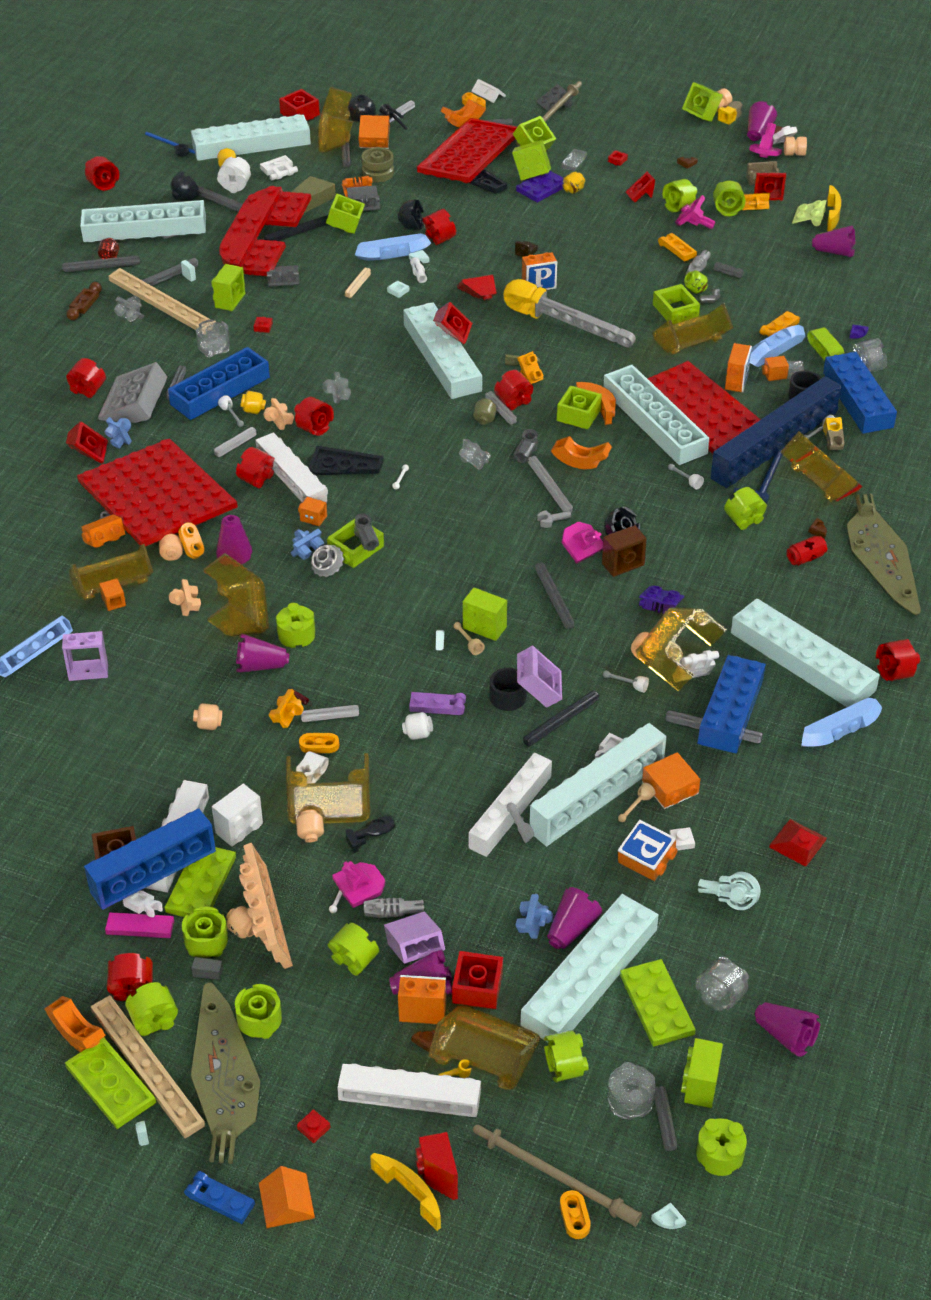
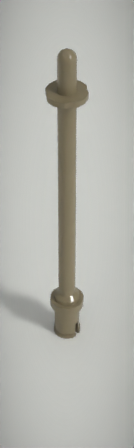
[516,81,582,147]
[473,1125,642,1227]

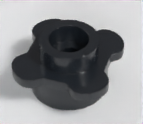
[174,144,189,157]

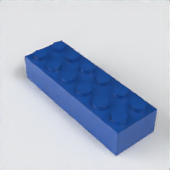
[168,347,270,420]
[823,352,897,434]
[697,655,766,754]
[84,808,216,910]

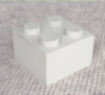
[212,784,263,846]

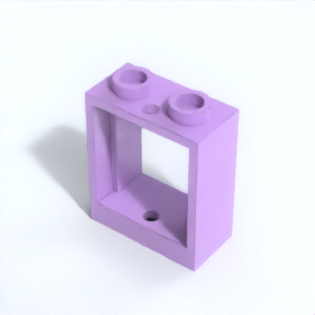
[62,631,108,681]
[517,645,562,708]

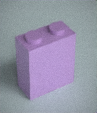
[384,911,445,964]

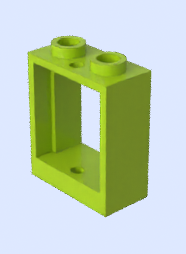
[653,284,700,325]
[327,519,384,568]

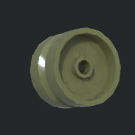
[361,147,394,182]

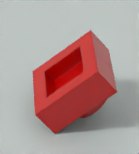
[608,150,628,166]
[253,317,273,333]
[297,1109,331,1143]

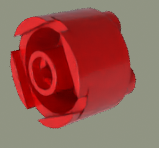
[85,156,120,191]
[422,209,456,246]
[66,358,106,398]
[494,370,533,410]
[294,396,334,436]
[236,447,275,489]
[876,639,920,681]
[107,953,153,1001]

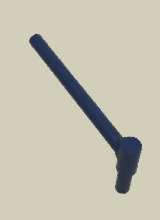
[733,445,786,504]

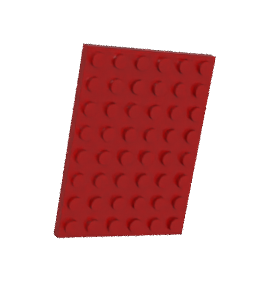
[77,438,238,548]

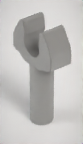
[537,511,571,528]

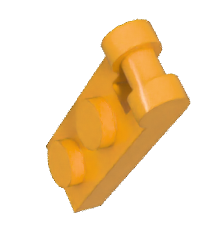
[658,233,697,262]
[759,311,800,337]

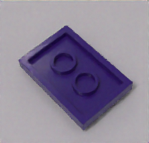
[516,171,564,203]

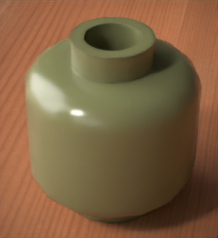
[473,398,496,425]

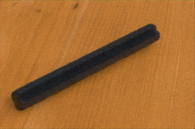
[264,215,328,241]
[523,690,599,747]

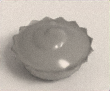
[311,544,344,577]

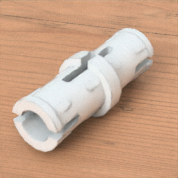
[410,257,427,283]

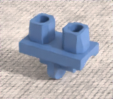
[104,417,132,448]
[291,529,325,560]
[516,894,553,939]

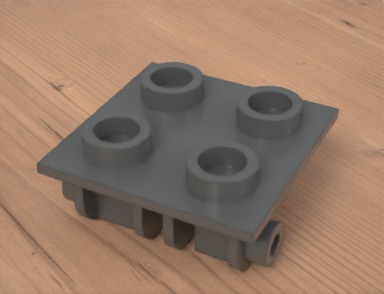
[536,84,573,111]
[347,185,380,211]
[267,265,299,287]

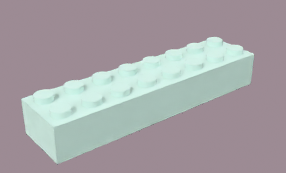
[191,114,311,161]
[80,200,206,242]
[403,302,482,399]
[604,365,709,465]
[731,599,880,707]
[530,723,666,847]
[520,894,659,1042]

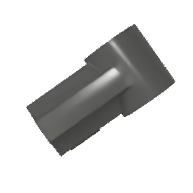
[514,429,538,463]
[354,513,379,551]

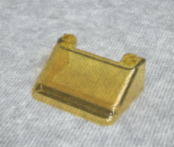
[428,1006,540,1090]

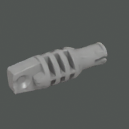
[686,250,711,275]
[364,898,424,918]

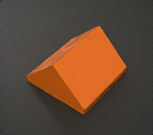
[259,1166,315,1228]

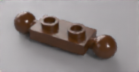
[66,282,102,321]

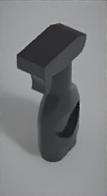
[346,815,396,853]

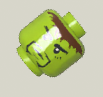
[684,270,708,294]

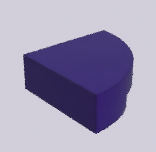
[849,324,869,339]

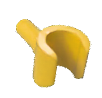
[439,1059,472,1078]

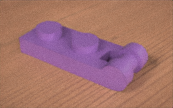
[409,692,466,715]

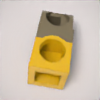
[718,101,742,125]
[823,417,844,450]

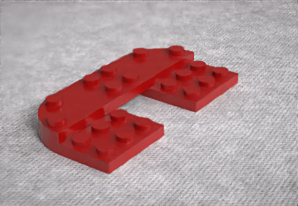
[219,186,312,276]

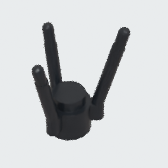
[379,104,407,130]

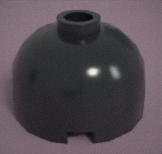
[348,94,376,122]
[171,171,200,202]
[397,199,424,230]
[604,507,640,535]

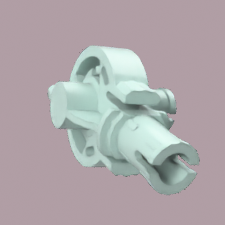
[698,872,761,910]

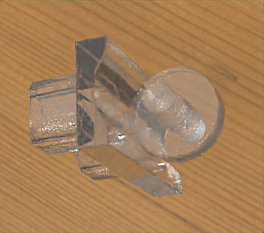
[113,296,144,323]
[322,372,351,404]
[459,439,491,470]

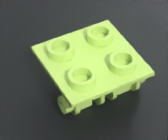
[792,200,827,226]

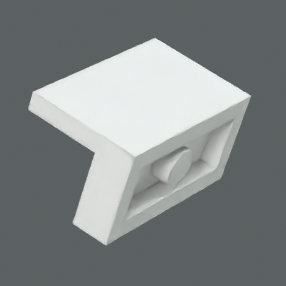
[472,79,506,103]

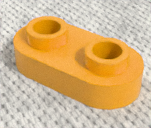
[462,92,486,108]
[178,523,204,559]
[299,733,339,753]
[560,1190,591,1239]

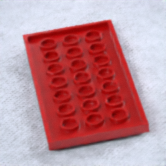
[417,118,517,183]
[647,361,761,454]

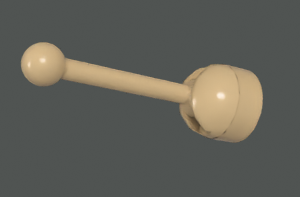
[454,622,485,655]
[618,783,656,822]

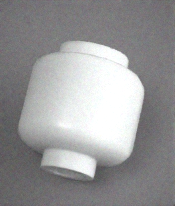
[402,712,433,740]

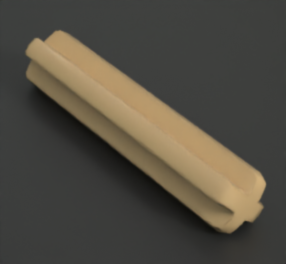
[345,267,371,298]

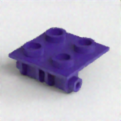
[639,585,684,616]

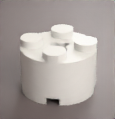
[217,157,251,193]

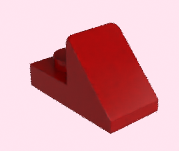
[626,171,656,202]

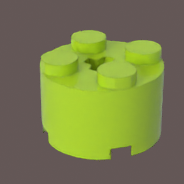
[662,179,697,212]
[713,181,746,216]
[724,487,767,530]
[276,603,315,648]
[182,906,228,958]
[327,922,379,976]
[125,982,178,1036]
[235,984,282,1039]
[544,1030,588,1082]
[696,1119,747,1176]

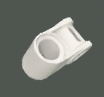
[296,751,329,790]

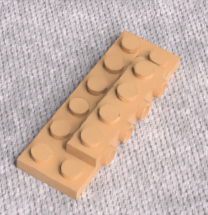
[239,843,293,969]

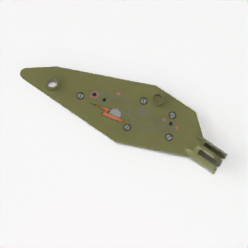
[847,494,921,615]
[191,983,260,1164]

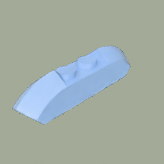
[355,233,431,261]
[750,325,805,367]
[0,615,73,677]
[801,698,882,747]

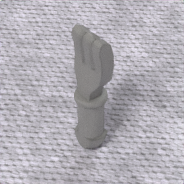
[507,803,535,843]

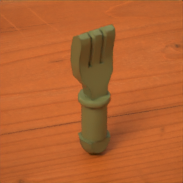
[505,355,540,366]

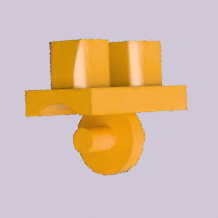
[742,193,770,210]
[517,351,544,384]
[269,689,304,728]

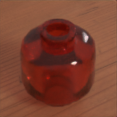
[98,238,119,259]

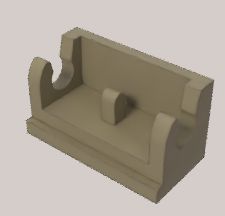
[746,161,779,185]

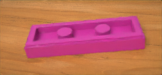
[105,912,174,938]

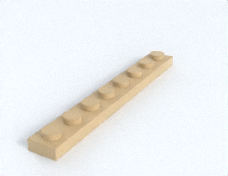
[109,268,214,334]
[90,995,205,1138]

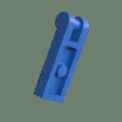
[184,1171,255,1224]

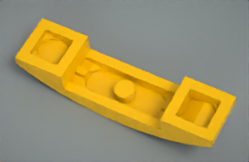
[827,185,841,231]
[370,1153,441,1231]

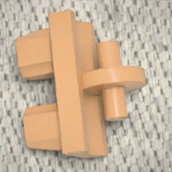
[263,399,294,430]
[169,579,201,616]

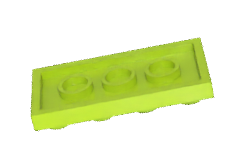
[165,847,236,917]
[620,959,696,1047]
[65,1037,156,1129]

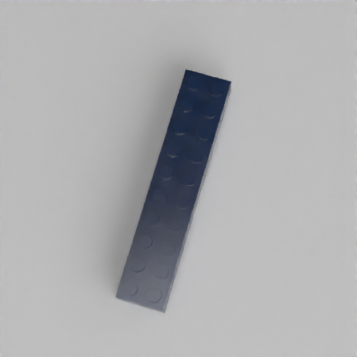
[710,376,841,488]

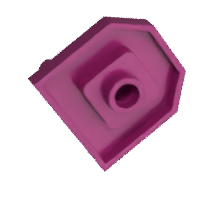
[749,123,782,158]
[675,195,715,229]
[561,522,603,563]
[332,861,385,908]

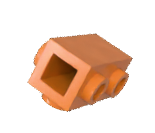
[81,514,125,547]

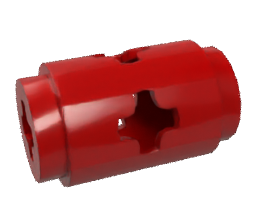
[786,536,827,566]

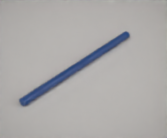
[145,132,195,154]

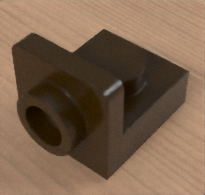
[515,241,538,257]

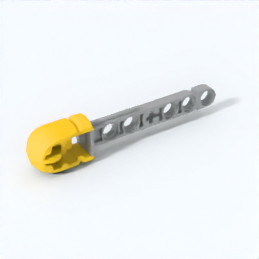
[503,279,636,347]

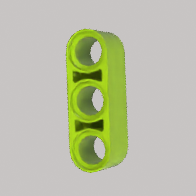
[807,327,845,361]

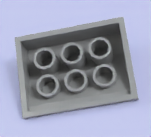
[98,362,167,423]

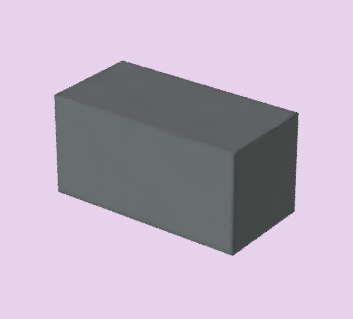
[191,957,223,980]

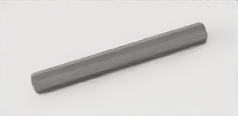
[528,456,573,512]

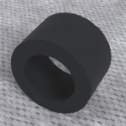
[788,370,822,400]
[490,668,527,711]

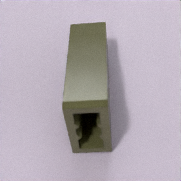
[292,176,336,213]

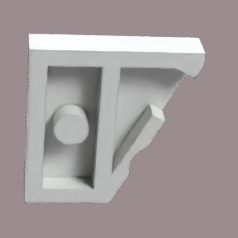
[760,126,797,145]

